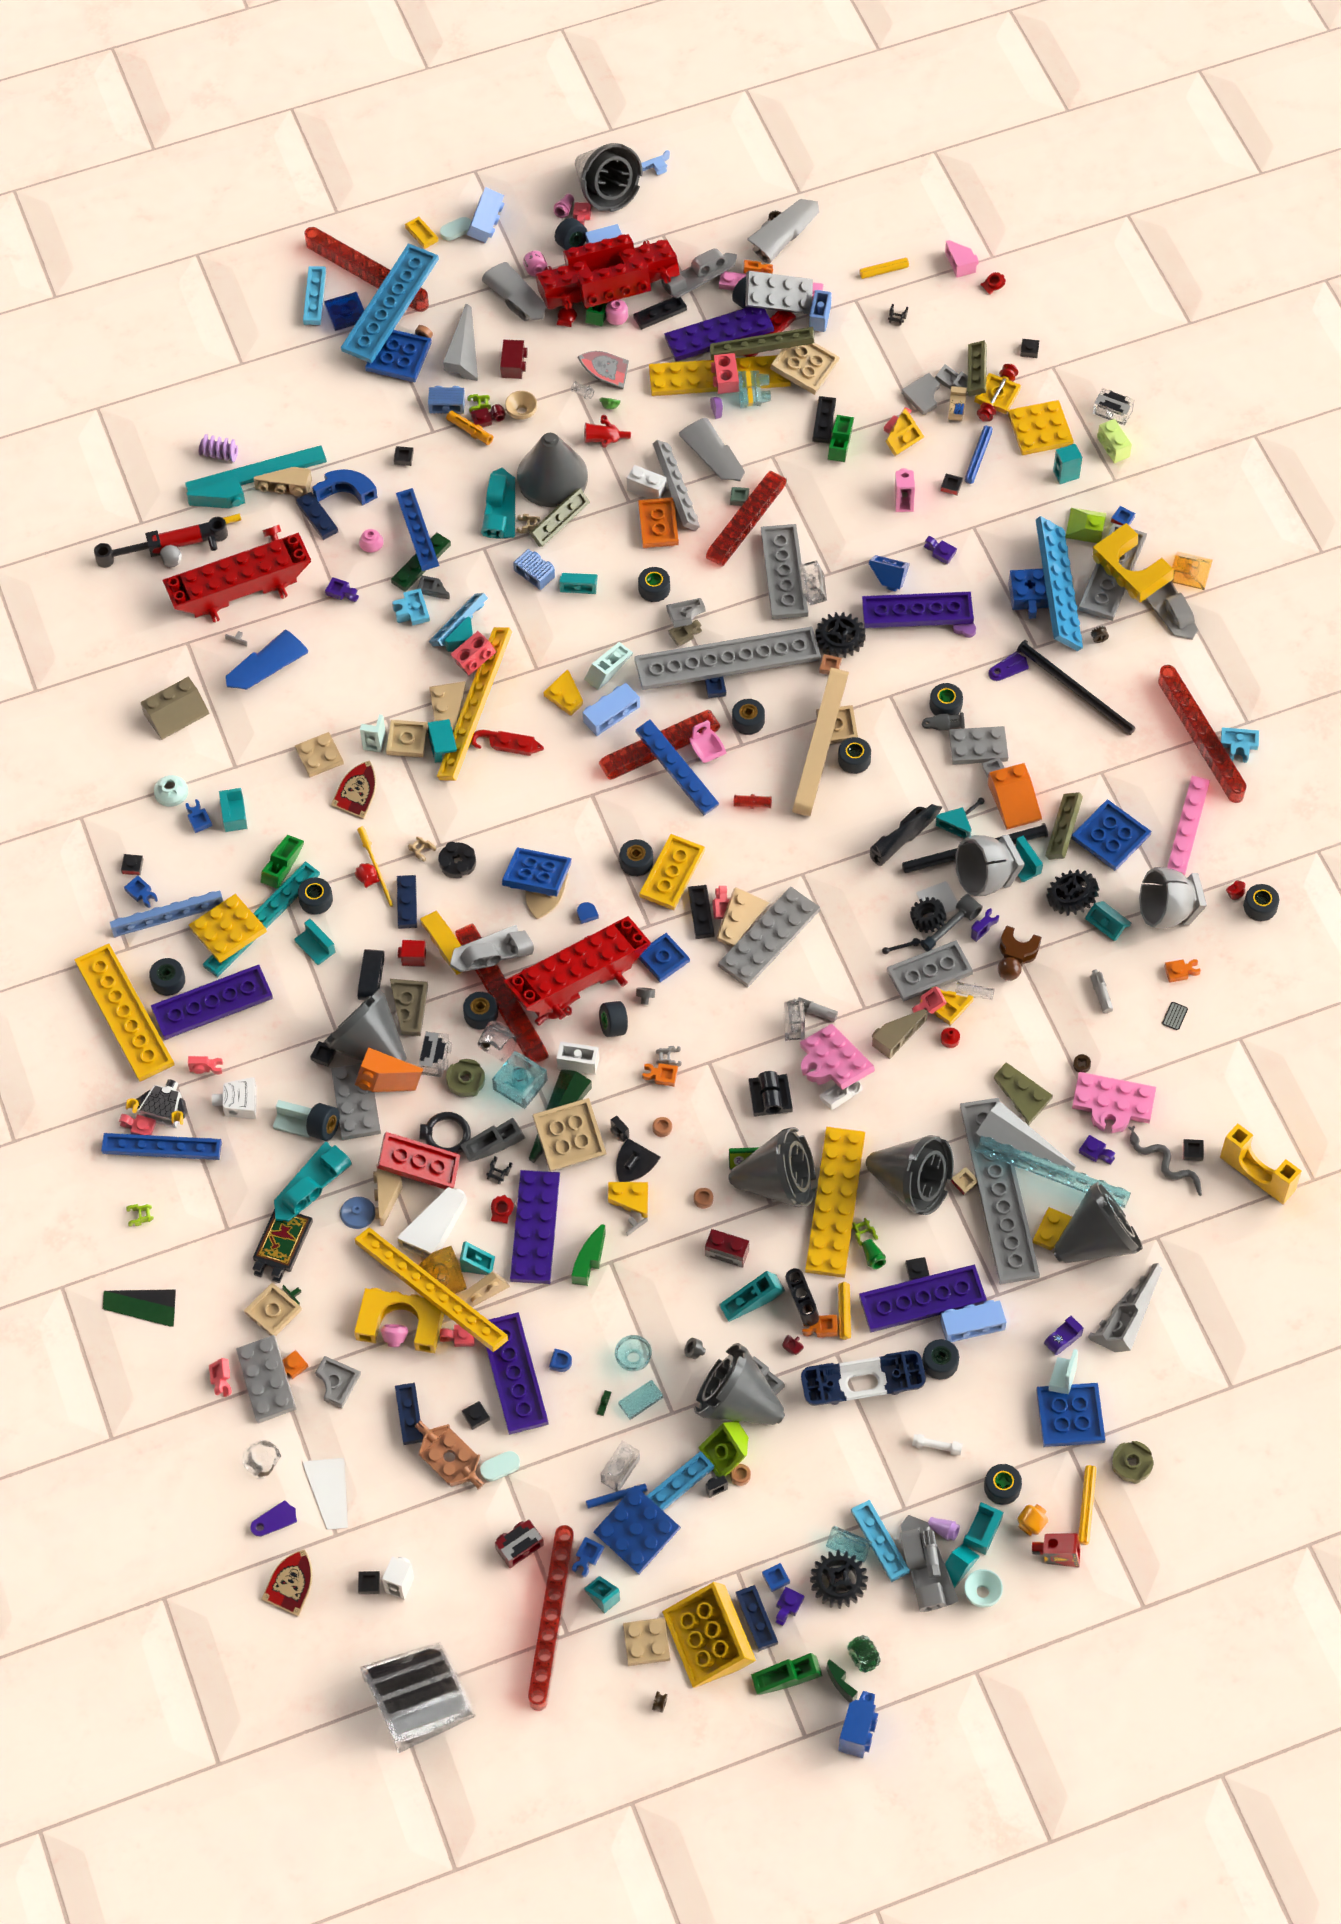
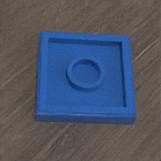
[638,933,690,982]

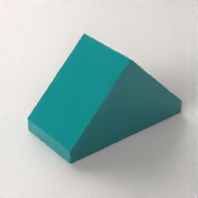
[445,616,473,652]
[936,807,972,839]
[460,1241,495,1275]
[945,1544,980,1589]
[584,1576,620,1614]

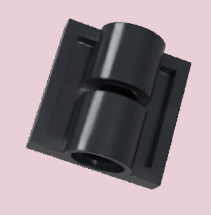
[748,1071,793,1117]

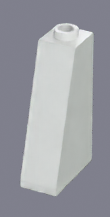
[397,1187,467,1262]

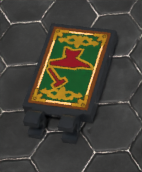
[252,1208,313,1283]

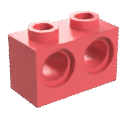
[711,353,739,394]
[450,631,496,675]

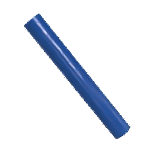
[586,1483,648,1509]

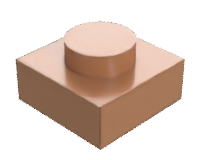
[819,654,842,675]

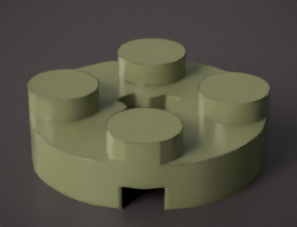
[446,1059,485,1097]
[1112,1441,1154,1484]

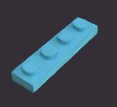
[303,266,326,325]
[851,1500,910,1582]

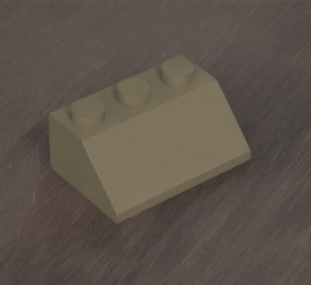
[141,676,210,740]

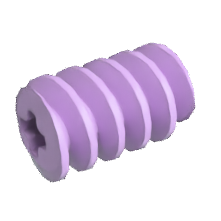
[199,434,238,462]

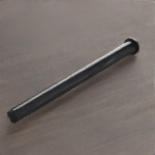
[1017,640,1136,735]
[902,823,1048,873]

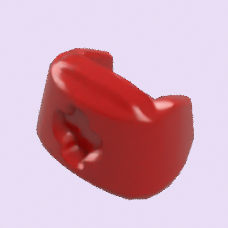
[1226,880,1246,900]

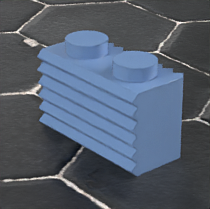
[809,290,832,332]
[428,386,465,414]
[513,549,555,590]

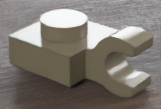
[668,620,702,647]

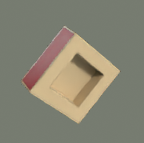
[950,1167,978,1195]

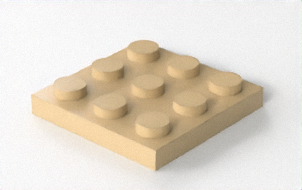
[770,343,840,395]
[532,1098,607,1172]

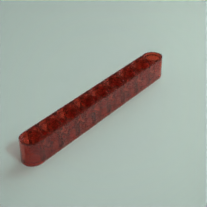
[304,227,429,312]
[1158,665,1247,803]
[455,923,549,1066]
[528,1525,574,1711]

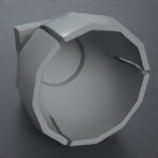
[955,834,1025,896]
[1139,867,1207,929]

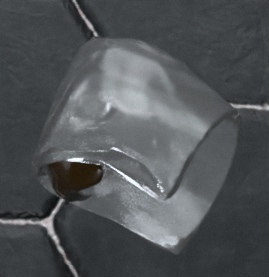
[477,1021,517,1062]
[241,1440,282,1480]

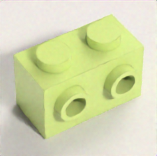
[1097,419,1132,463]

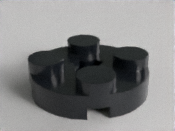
[438,842,476,879]

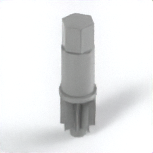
[1090,969,1113,1013]
[792,997,838,1022]
[921,1527,941,1578]

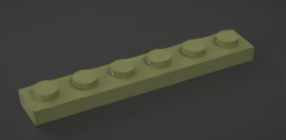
[710,327,815,360]

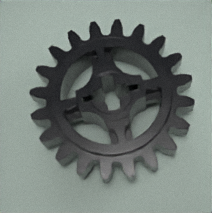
[815,612,866,658]
[1046,869,1099,916]
[810,1550,868,1609]

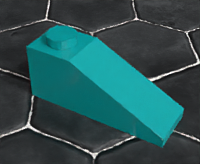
[186,477,245,508]
[719,1271,785,1322]

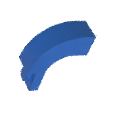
[312,469,378,506]

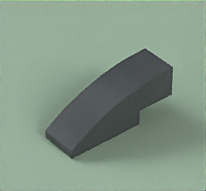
[460,1118,525,1162]

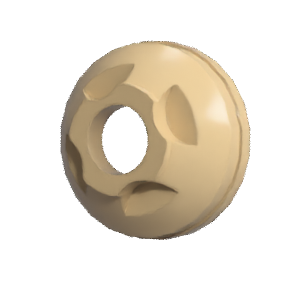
[505,391,537,419]

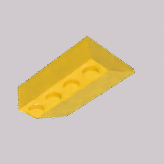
[662,1582,756,1688]

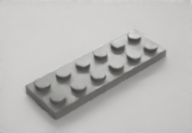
[1078,523,1147,621]
[761,524,808,620]
[718,886,820,988]

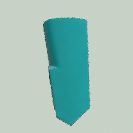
[481,467,515,539]
[274,1142,352,1222]

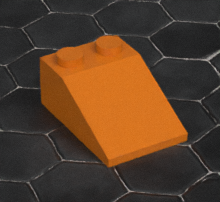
[988,763,1042,830]
[355,1047,423,1092]

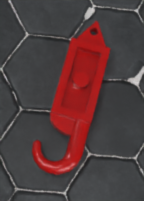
[471,730,544,756]

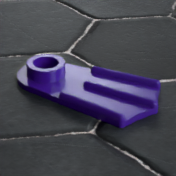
[988,651,1029,681]
[250,1500,297,1537]

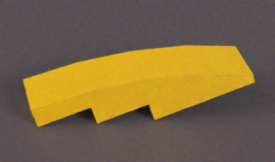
[420,910,462,975]

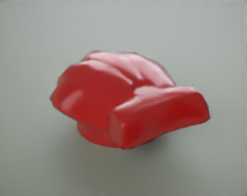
[980,272,1006,295]
[557,307,577,327]
[355,863,380,888]
[491,1195,514,1224]

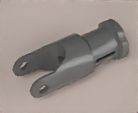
[922,712,965,730]

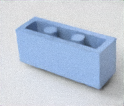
[467,187,504,243]
[583,683,640,736]
[940,1300,1007,1342]

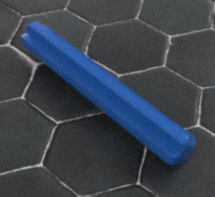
[964,425,993,484]

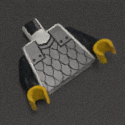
[125,1079,188,1128]

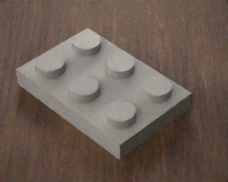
[949,726,1009,765]

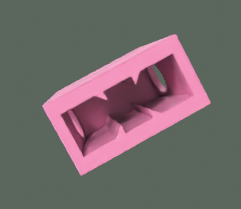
[895,468,915,512]

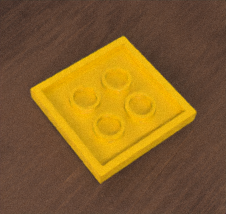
[1008,400,1074,455]
[189,893,267,963]

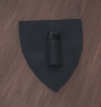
[616,1138,661,1182]

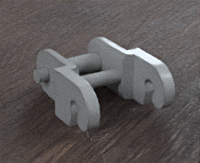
[656,1046,682,1067]

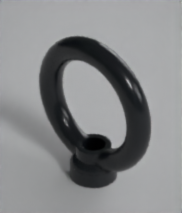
[419,1112,471,1154]

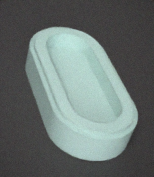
[440,217,471,241]
[480,1451,520,1482]

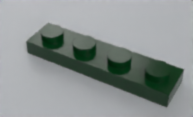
[391,532,451,592]

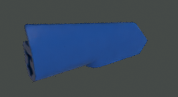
[225,629,308,690]

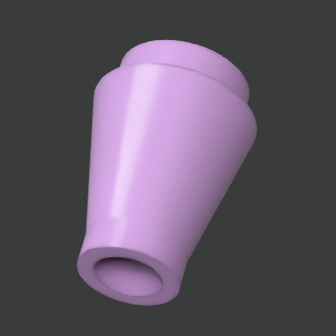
[928,1517,960,1541]

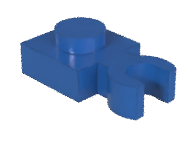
[186,799,212,833]
[124,876,158,908]
[572,1537,605,1577]

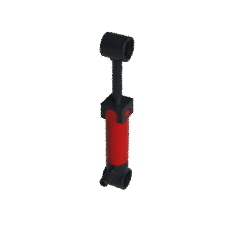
[94,517,228,568]

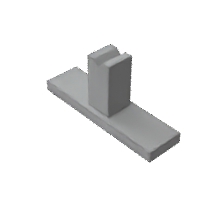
[225,631,247,646]
[626,1217,648,1236]

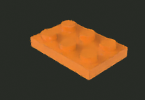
[638,497,679,548]

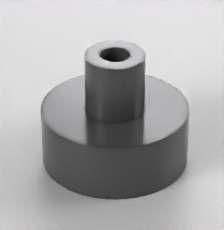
[636,987,655,1005]
[684,1337,706,1359]

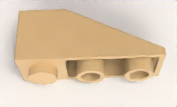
[254,467,312,496]
[373,1164,403,1226]

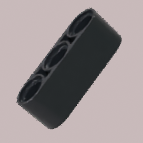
[357,949,385,1000]
[785,1268,819,1326]

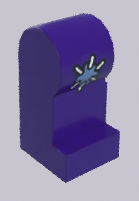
[1044,1315,1084,1355]

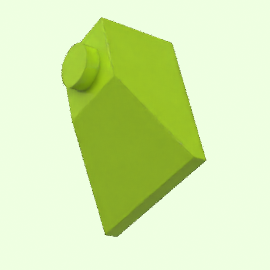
[1065,507,1106,543]
[698,1421,749,1477]

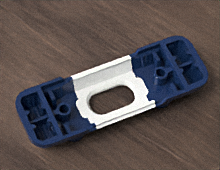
[801,1350,926,1406]

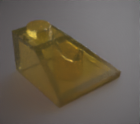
[1171,551,1213,590]
[418,1245,467,1294]

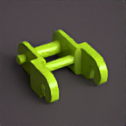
[467,394,491,412]
[126,1204,154,1227]
[852,1218,878,1246]

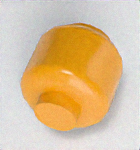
[1017,1504,1048,1536]

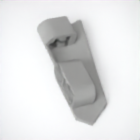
[679,418,745,481]

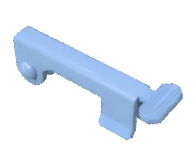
[641,150,670,175]

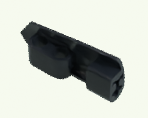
[870,804,943,866]

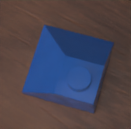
[869,555,910,591]

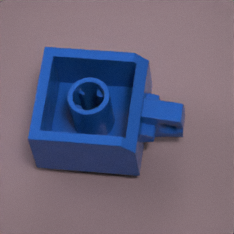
[1008,568,1049,619]
[838,1691,879,1758]

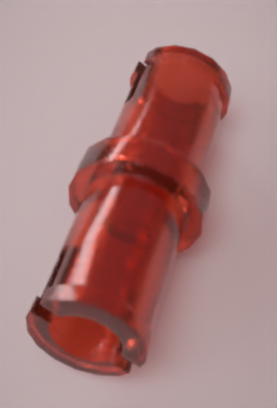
[733,794,772,809]

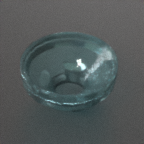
[615,1335,652,1371]

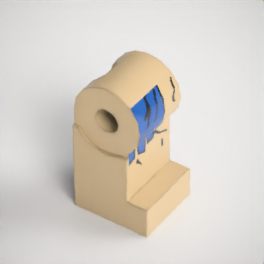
[948,386,967,421]

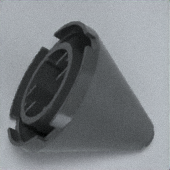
[575,143,643,212]
[517,432,588,507]
[323,989,407,1061]
[728,1127,816,1207]
[865,1135,954,1215]
[1053,1182,1143,1263]
[694,1343,785,1425]

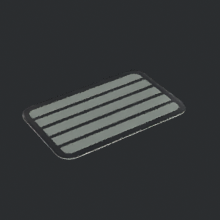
[1162,1002,1188,1030]

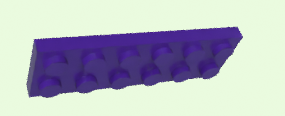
[664,307,774,362]
[862,592,974,628]
[151,964,273,1040]
[510,1170,560,1284]
[859,1264,987,1333]
[486,1312,549,1435]

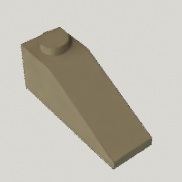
[872,1009,928,1059]

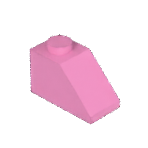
[945,240,979,277]

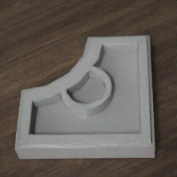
[901,373,940,415]
[666,598,706,628]
[315,1356,361,1408]

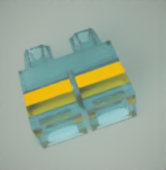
[738,371,771,409]

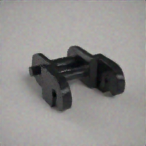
[888,304,909,325]
[486,1156,513,1184]

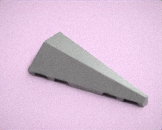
[443,304,478,381]
[974,1101,1076,1175]
[1088,1263,1162,1352]

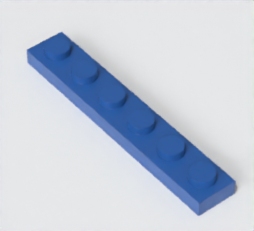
[396,488,439,571]
[635,719,719,816]
[101,1133,222,1160]

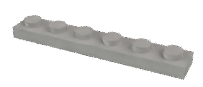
[652,440,700,531]

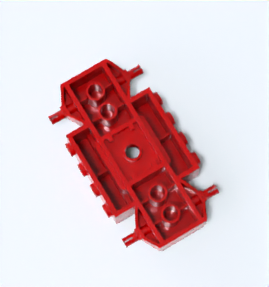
[536,234,680,310]

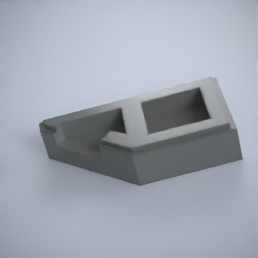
[417,575,450,599]

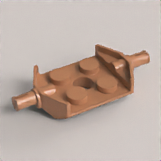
[415,1421,485,1490]

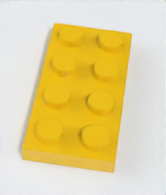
[639,834,705,910]

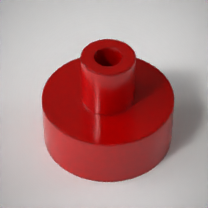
[262,525,281,541]
[940,1027,960,1048]

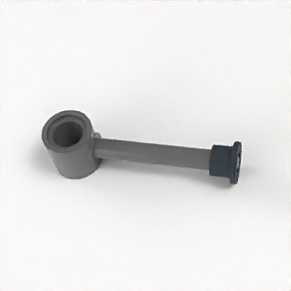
[920,894,983,951]

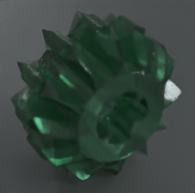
[847,1635,881,1673]

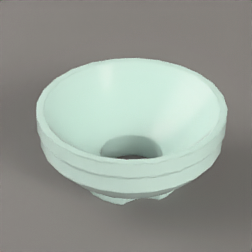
[154,775,188,807]
[964,1569,1003,1608]

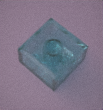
[492,1051,548,1109]

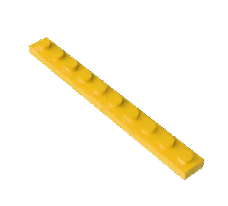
[437,627,512,781]
[355,1227,508,1352]

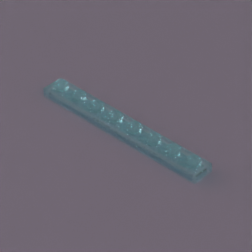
[976,1136,1131,1208]

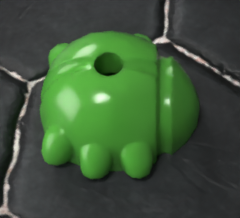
[599,397,621,409]

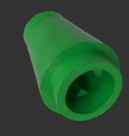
[862,1239,886,1269]

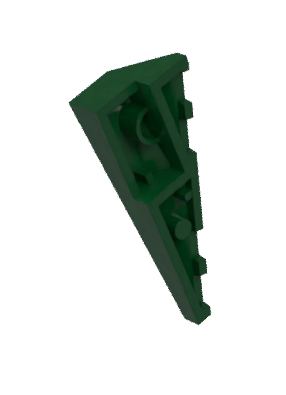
[529,1070,592,1163]

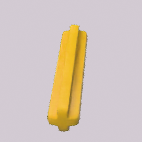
[859,257,909,279]
[838,1282,851,1340]

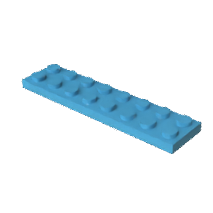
[341,243,439,364]
[1035,516,1083,651]

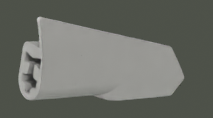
[747,199,819,264]
[661,248,737,298]
[482,262,546,321]
[1143,567,1198,640]
[450,925,534,972]
[900,1515,958,1612]

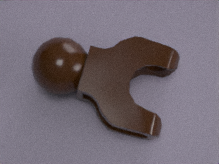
[997,926,1042,981]

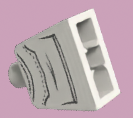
[212,1077,257,1119]

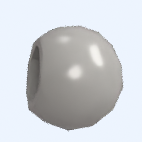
[160,545,182,568]

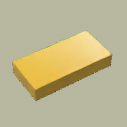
[405,216,438,249]

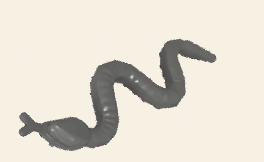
[1128,1126,1202,1196]

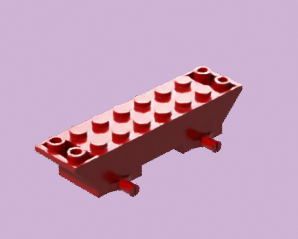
[162,532,311,622]
[504,916,651,1020]

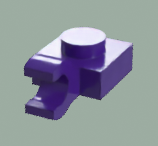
[924,536,957,565]
[325,577,359,602]
[971,908,999,942]
[1079,1135,1115,1165]
[775,1587,805,1626]

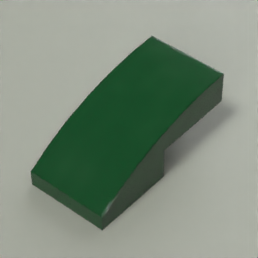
[826,1659,858,1703]

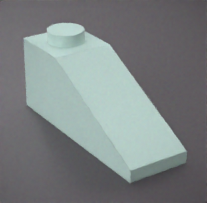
[584,642,633,690]

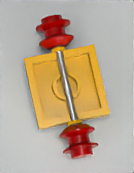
[974,364,1021,421]

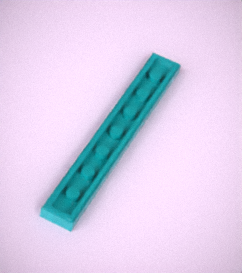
[185,445,327,492]
[203,861,320,978]

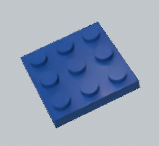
[365,330,432,383]
[1071,799,1152,871]
[502,847,572,897]
[1036,1383,1106,1447]
[593,1486,681,1575]

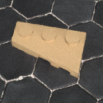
[429,681,466,732]
[715,887,770,947]
[458,1271,510,1307]

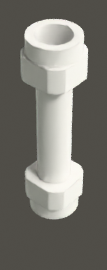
[912,1434,963,1456]

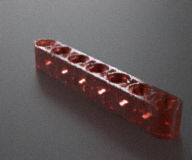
[706,470,787,566]
[599,710,720,779]

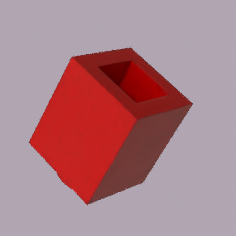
[398,940,427,967]

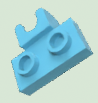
[392,588,430,626]
[1220,727,1259,763]

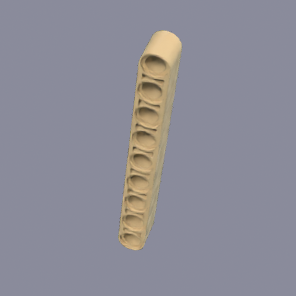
[792,667,849,817]

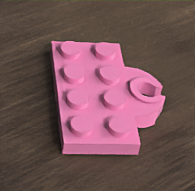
[800,1024,875,1090]
[1072,1072,1156,1133]

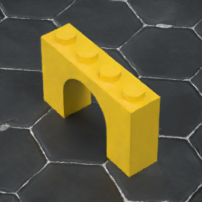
[1092,523,1174,603]
[1220,1123,1302,1205]
[354,1288,444,1353]

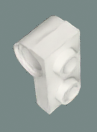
[819,1081,863,1110]

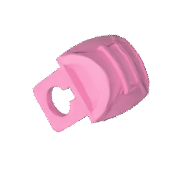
[689,721,726,763]

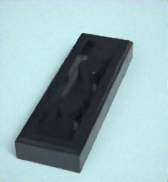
[633,297,687,330]
[812,396,836,443]
[688,885,715,939]

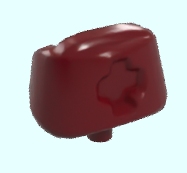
[782,1335,804,1355]

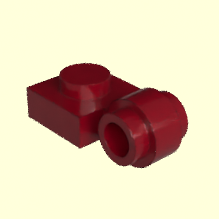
[470,404,506,428]

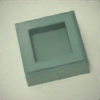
[730,487,749,506]

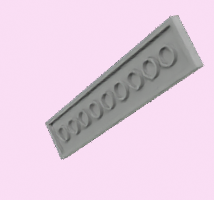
[634,626,821,690]
[960,1098,1040,1284]

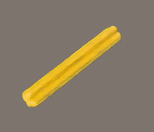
[1078,1465,1096,1545]

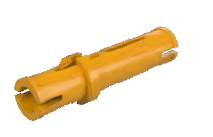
[446,410,494,445]

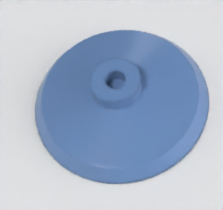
[340,1197,375,1229]

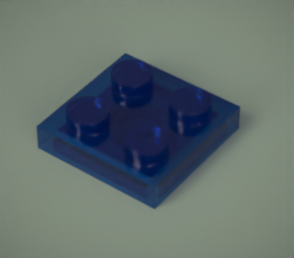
[324,292,365,331]

